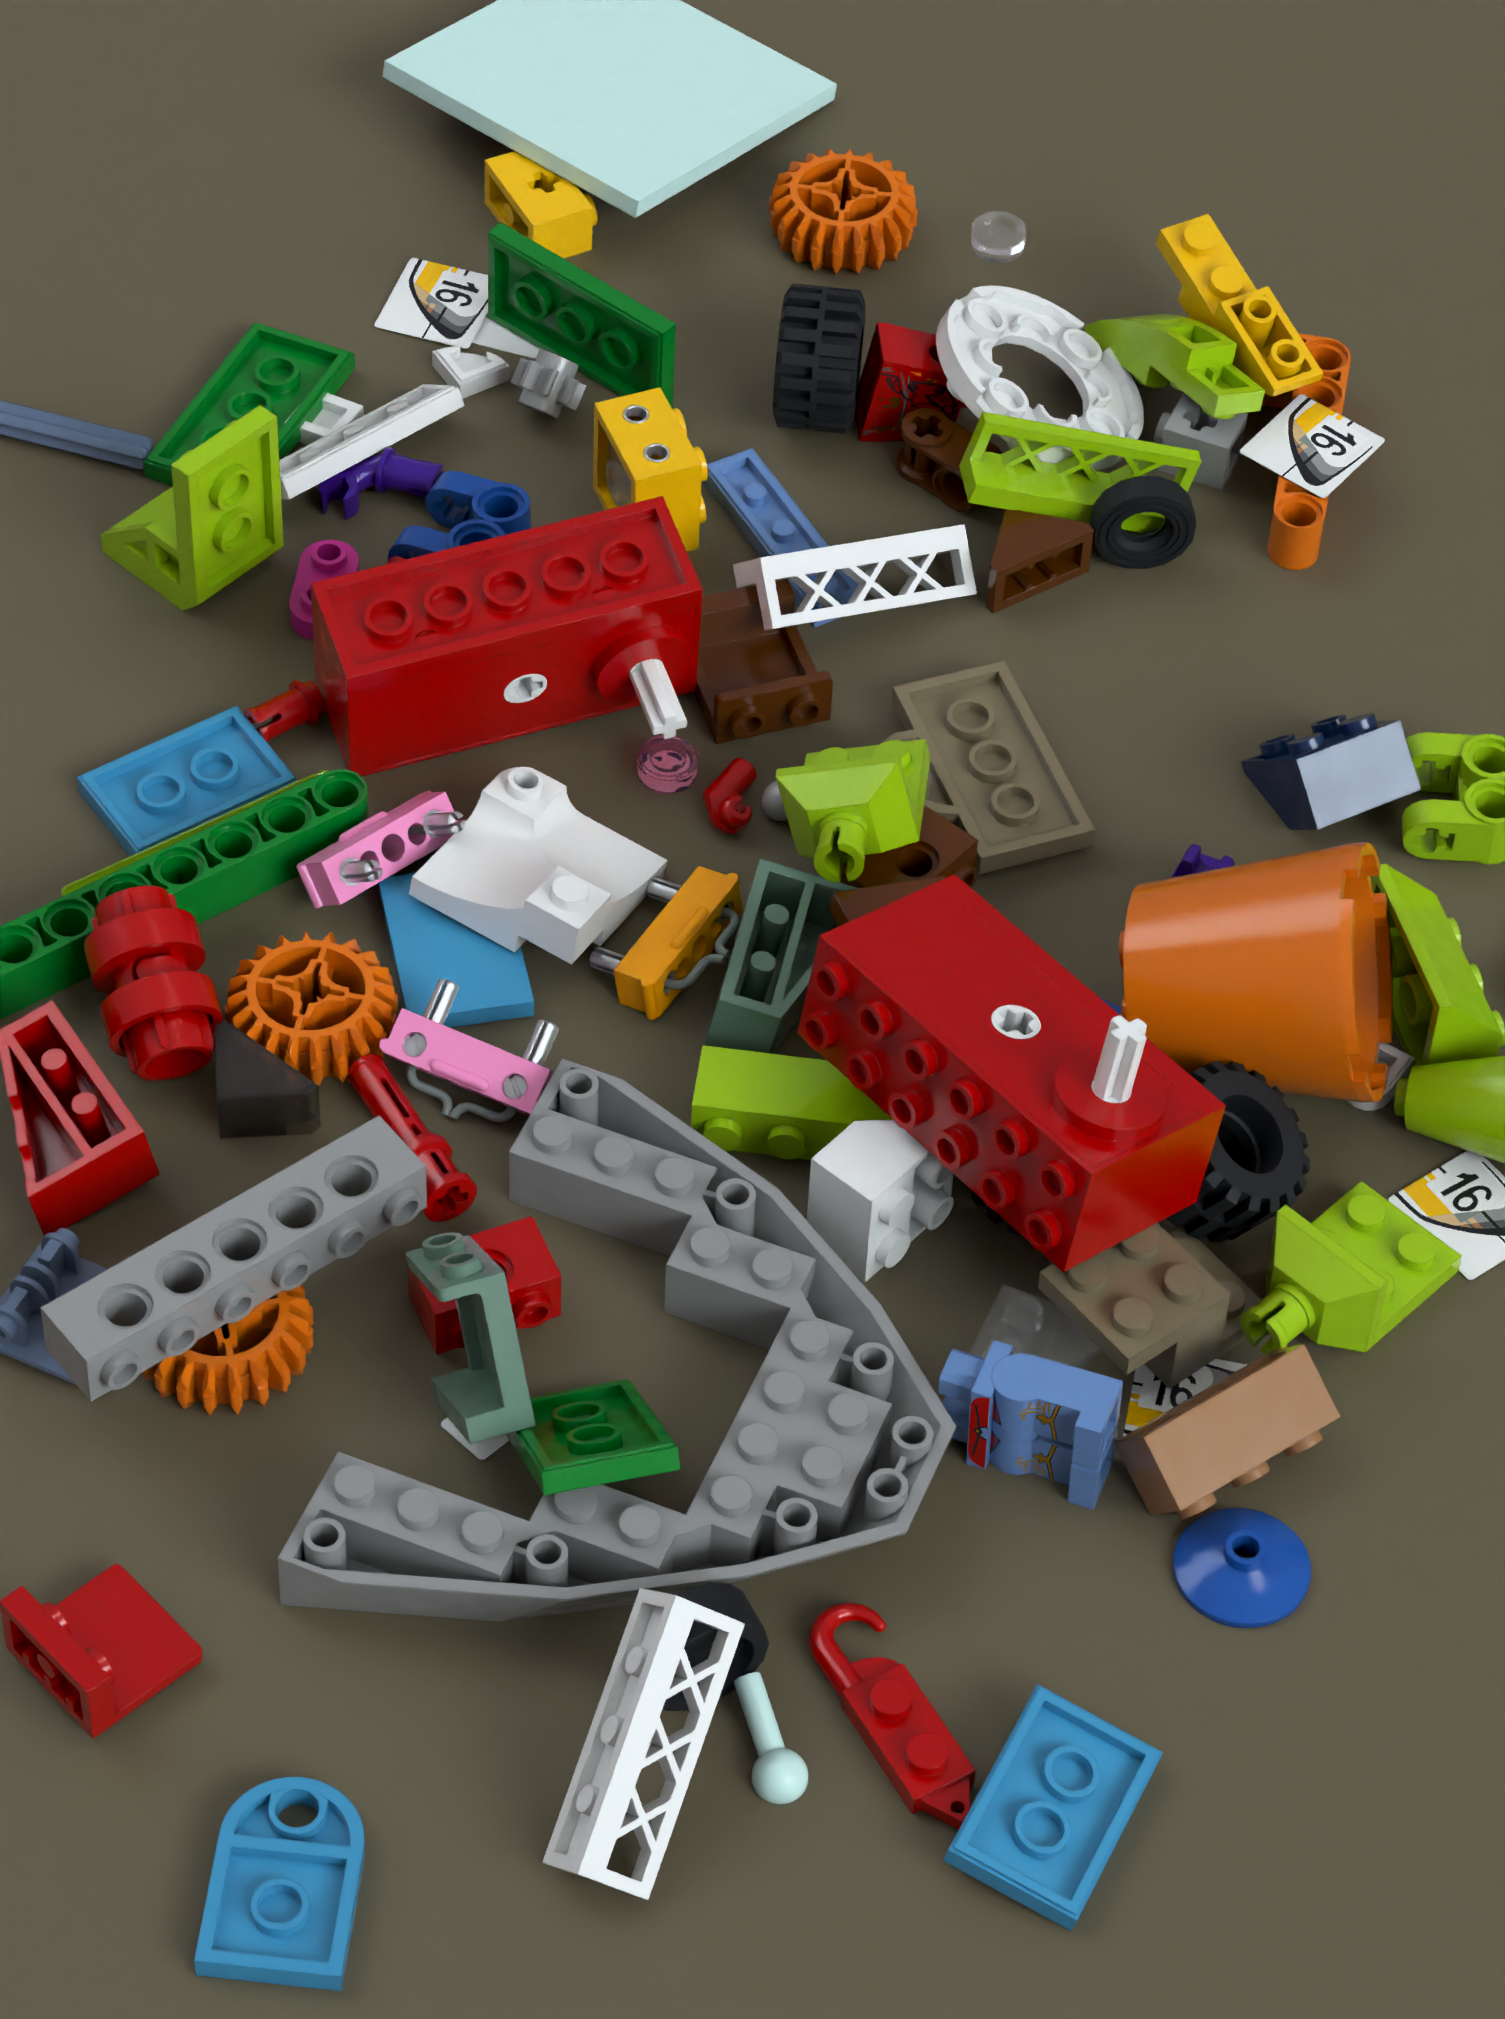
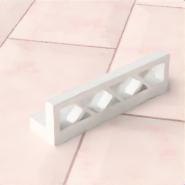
[733,524,977,631]
[542,1588,745,1900]

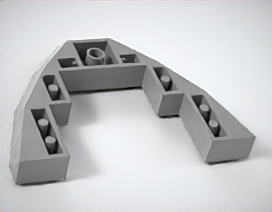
[277,1059,956,1622]

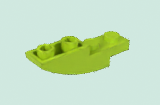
[1084,314,1265,419]

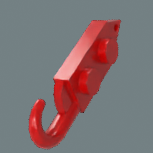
[808,1602,976,1830]

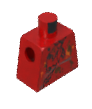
[855,322,968,442]

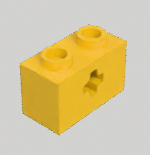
[484,151,598,259]

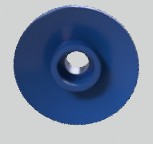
[1173,1508,1311,1628]

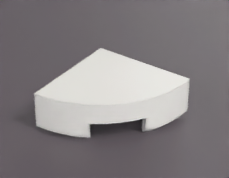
[432,346,510,399]

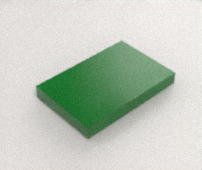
[506,1379,680,1495]

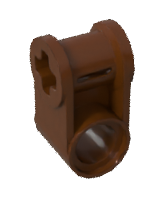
[896,408,1002,512]

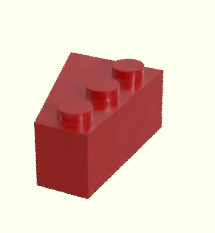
[0,1000,160,1236]

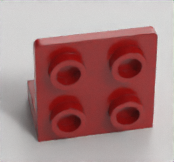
[0,1564,203,1739]

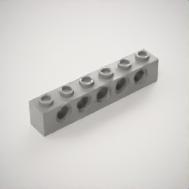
[41,1116,427,1402]

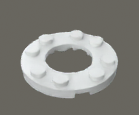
[936,285,1144,470]

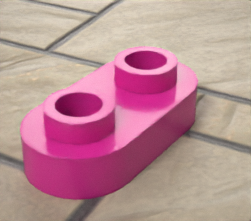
[289,540,359,640]

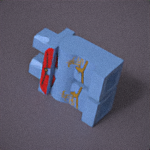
[938,1340,1123,1510]

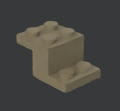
[1038,1223,1262,1389]

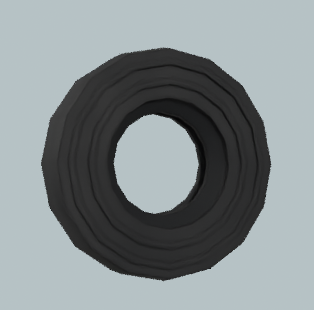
[1090,476,1197,569]

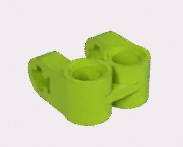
[1402,732,1505,865]

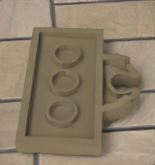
[881,660,1095,874]

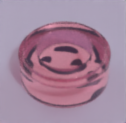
[637,735,698,794]

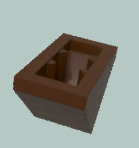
[986,509,1094,614]

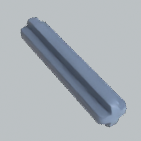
[0,400,153,470]

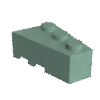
[704,859,858,1054]

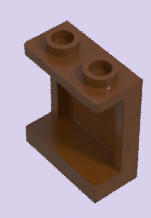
[694,579,833,744]

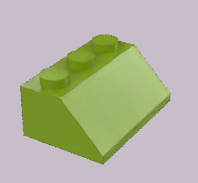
[1371,863,1505,1066]

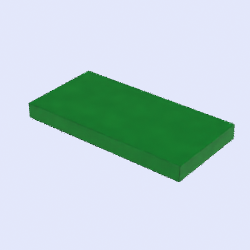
[488,222,676,409]
[143,322,356,486]

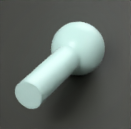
[734,1672,809,1804]

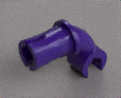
[318,446,444,520]

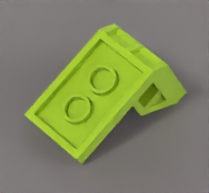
[100,405,284,611]

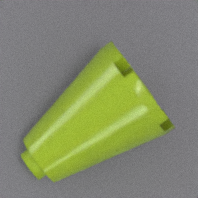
[1394,1055,1505,1164]

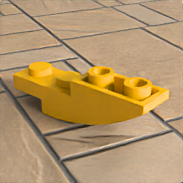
[1156,214,1324,397]

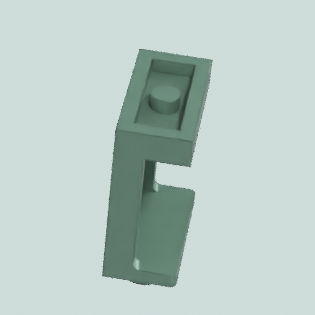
[405,1232,536,1444]

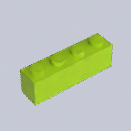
[691,1045,893,1160]

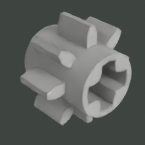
[510,349,587,419]

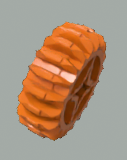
[769,148,918,275]
[224,930,398,1089]
[142,1285,314,1416]

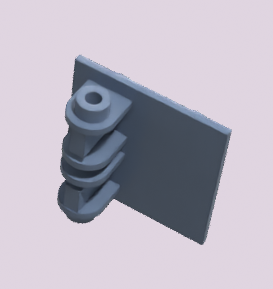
[0,1228,107,1385]

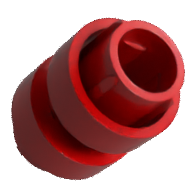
[84,886,223,1081]

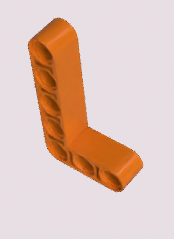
[1262,333,1351,570]

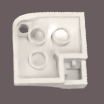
[409,767,668,965]

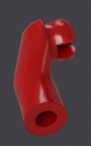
[702,758,757,835]

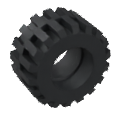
[773,283,866,434]
[1166,1061,1310,1243]

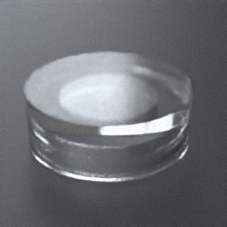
[970,211,1027,262]

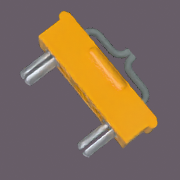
[589,866,743,1020]

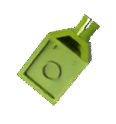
[775,739,931,883]
[1240,1181,1462,1355]

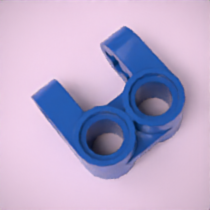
[388,470,532,560]

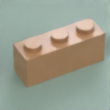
[1114,1344,1341,1519]

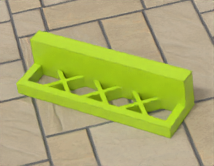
[959,412,1202,533]

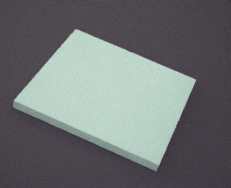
[383,0,837,218]

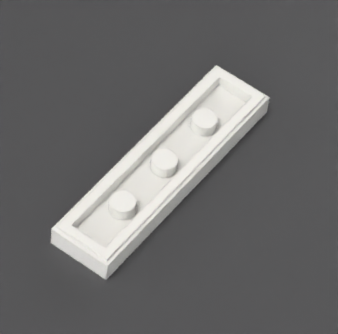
[279,384,465,499]

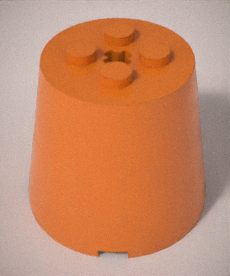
[1119,842,1393,1102]

